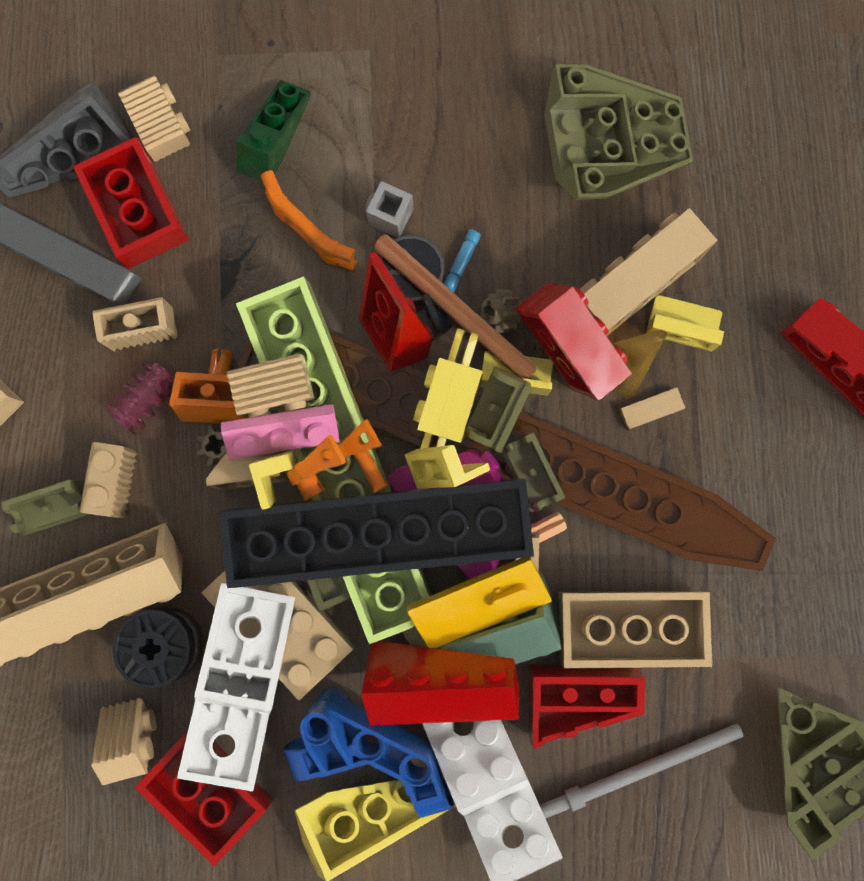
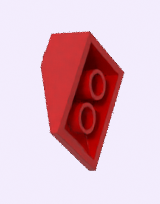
[358,252,433,372]

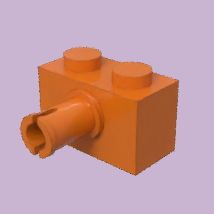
[169,349,248,424]

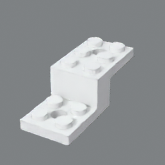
[177,583,295,791]
[422,720,563,881]

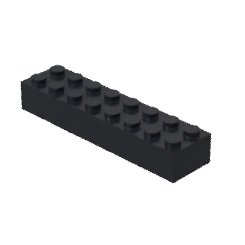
[219,478,534,589]

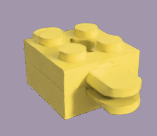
[413,328,482,449]

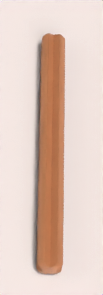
[374,234,537,379]

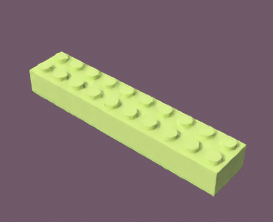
[236,276,432,644]

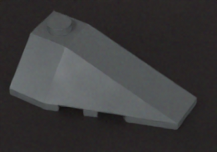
[0,81,132,198]

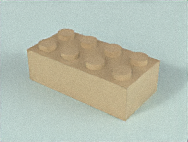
[580,208,718,336]
[201,571,356,700]
[558,591,712,668]

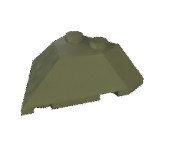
[777,688,864,860]

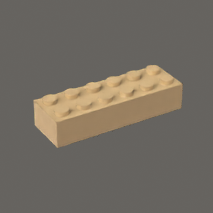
[0,523,183,667]

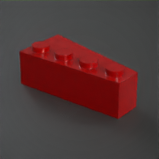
[780,297,864,417]
[361,641,519,726]

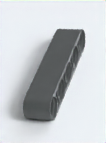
[0,204,141,306]

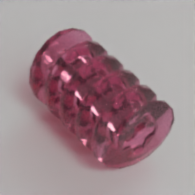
[104,360,175,435]

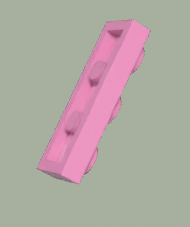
[221,404,340,460]

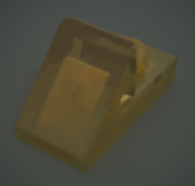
[613,330,667,399]

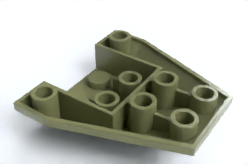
[544,64,693,200]

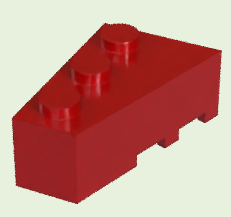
[529,665,645,749]

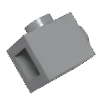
[364,181,414,238]

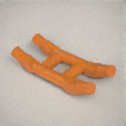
[260,170,358,272]

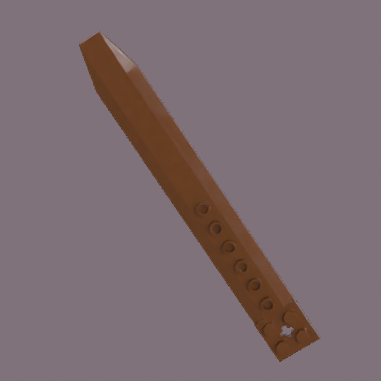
[237,332,776,571]

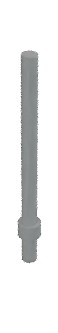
[540,723,743,819]

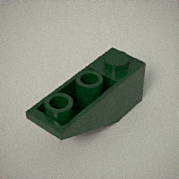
[236,80,311,182]

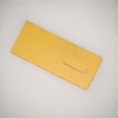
[406,557,552,649]

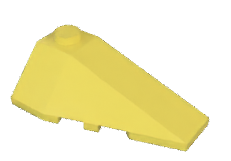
[294,780,455,881]

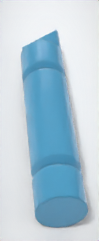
[443,229,481,293]

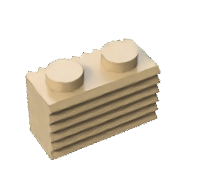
[118,75,191,161]
[92,297,178,352]
[227,354,315,418]
[79,442,138,518]
[91,697,157,785]

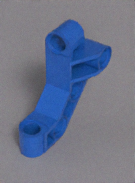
[283,687,454,818]

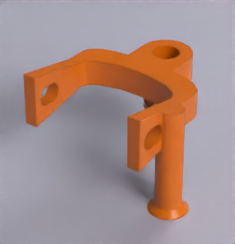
[285,419,391,501]

